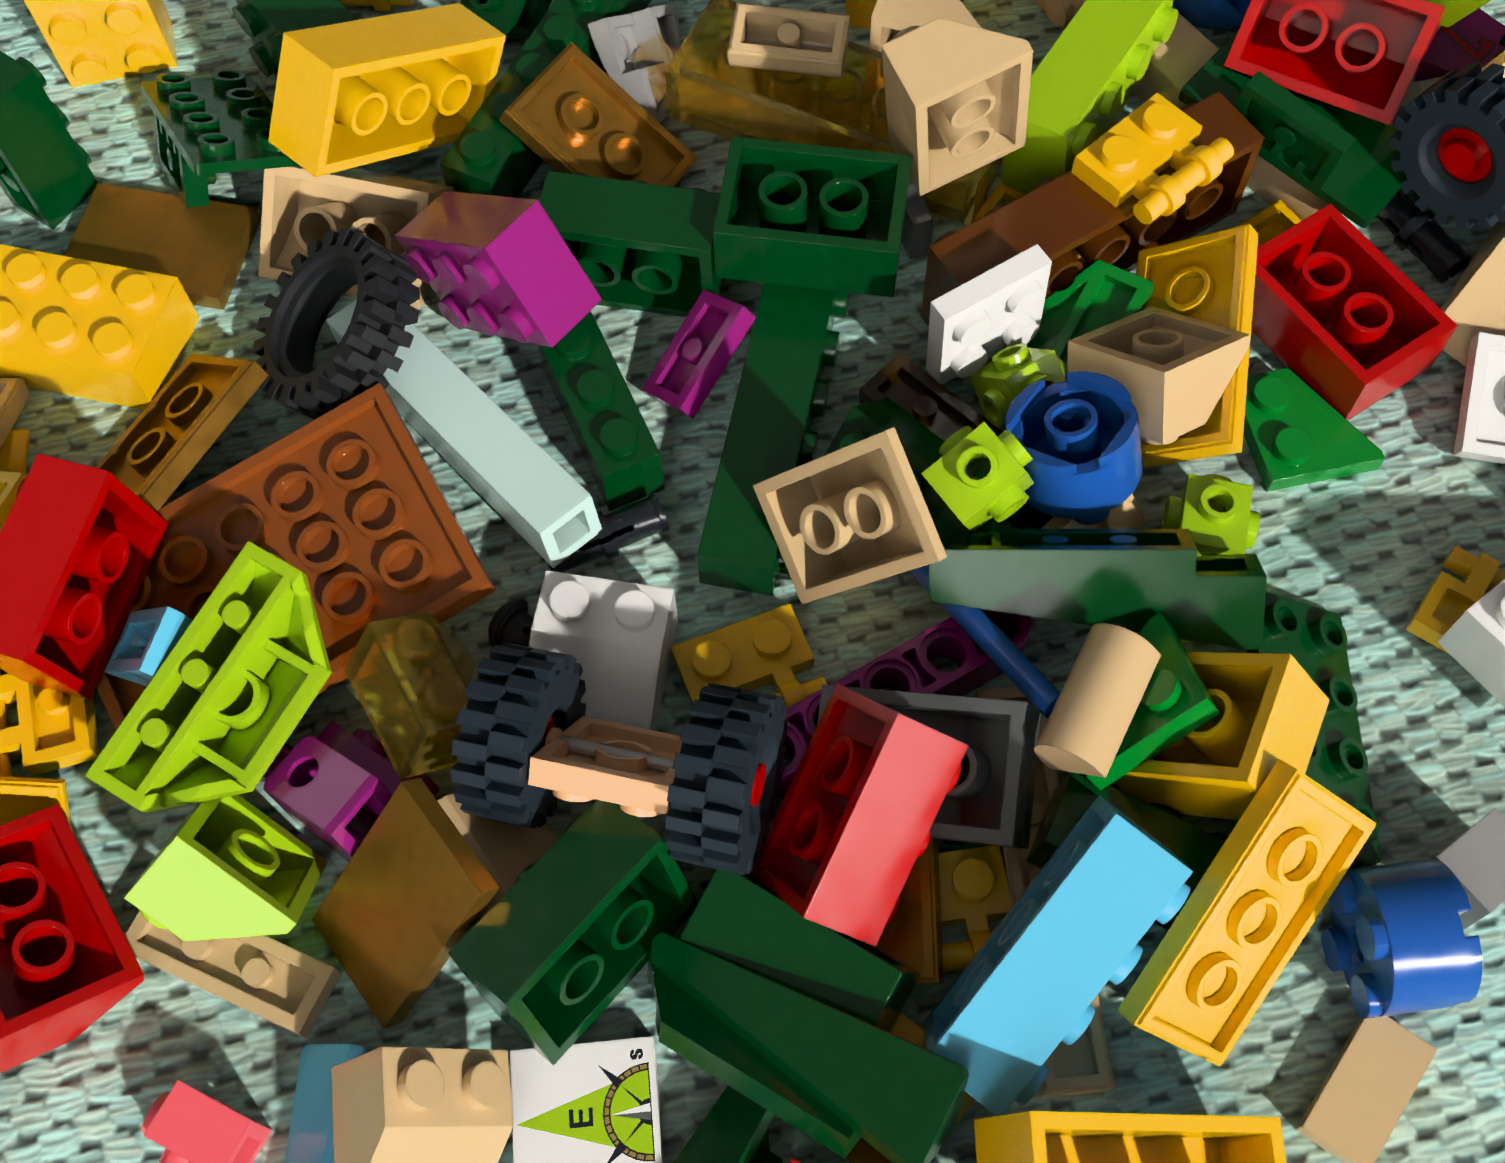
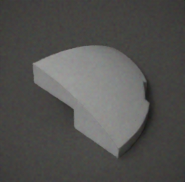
[587,3,683,122]

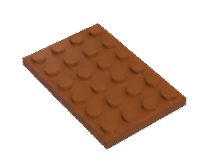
[97,383,497,731]

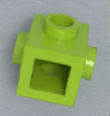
[969,343,1068,430]
[921,422,1034,533]
[1161,474,1260,556]

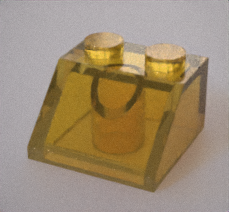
[345,611,479,780]

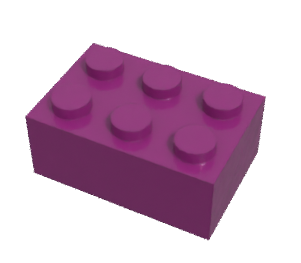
[394,191,602,347]

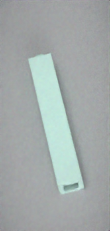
[326,299,602,568]

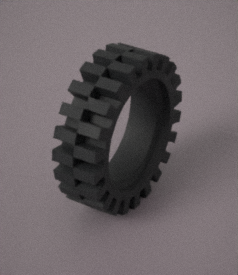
[253,228,420,420]

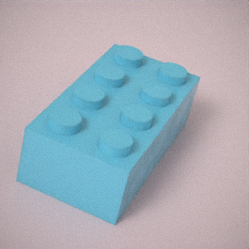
[924,795,1193,1116]

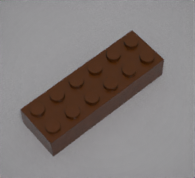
[920,92,1265,327]

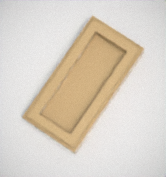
[1295,1016,1438,1163]

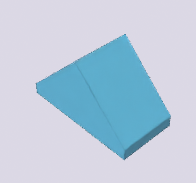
[104,606,193,686]

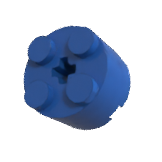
[1006,371,1143,525]
[1321,860,1482,1019]

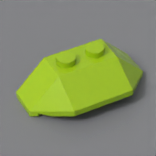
[85,541,332,813]

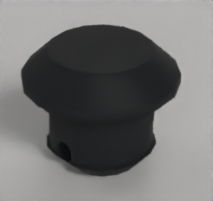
[488,599,534,647]

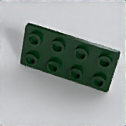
[1178,29,1406,228]
[141,69,300,208]
[1245,591,1382,866]

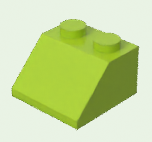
[124,795,328,941]

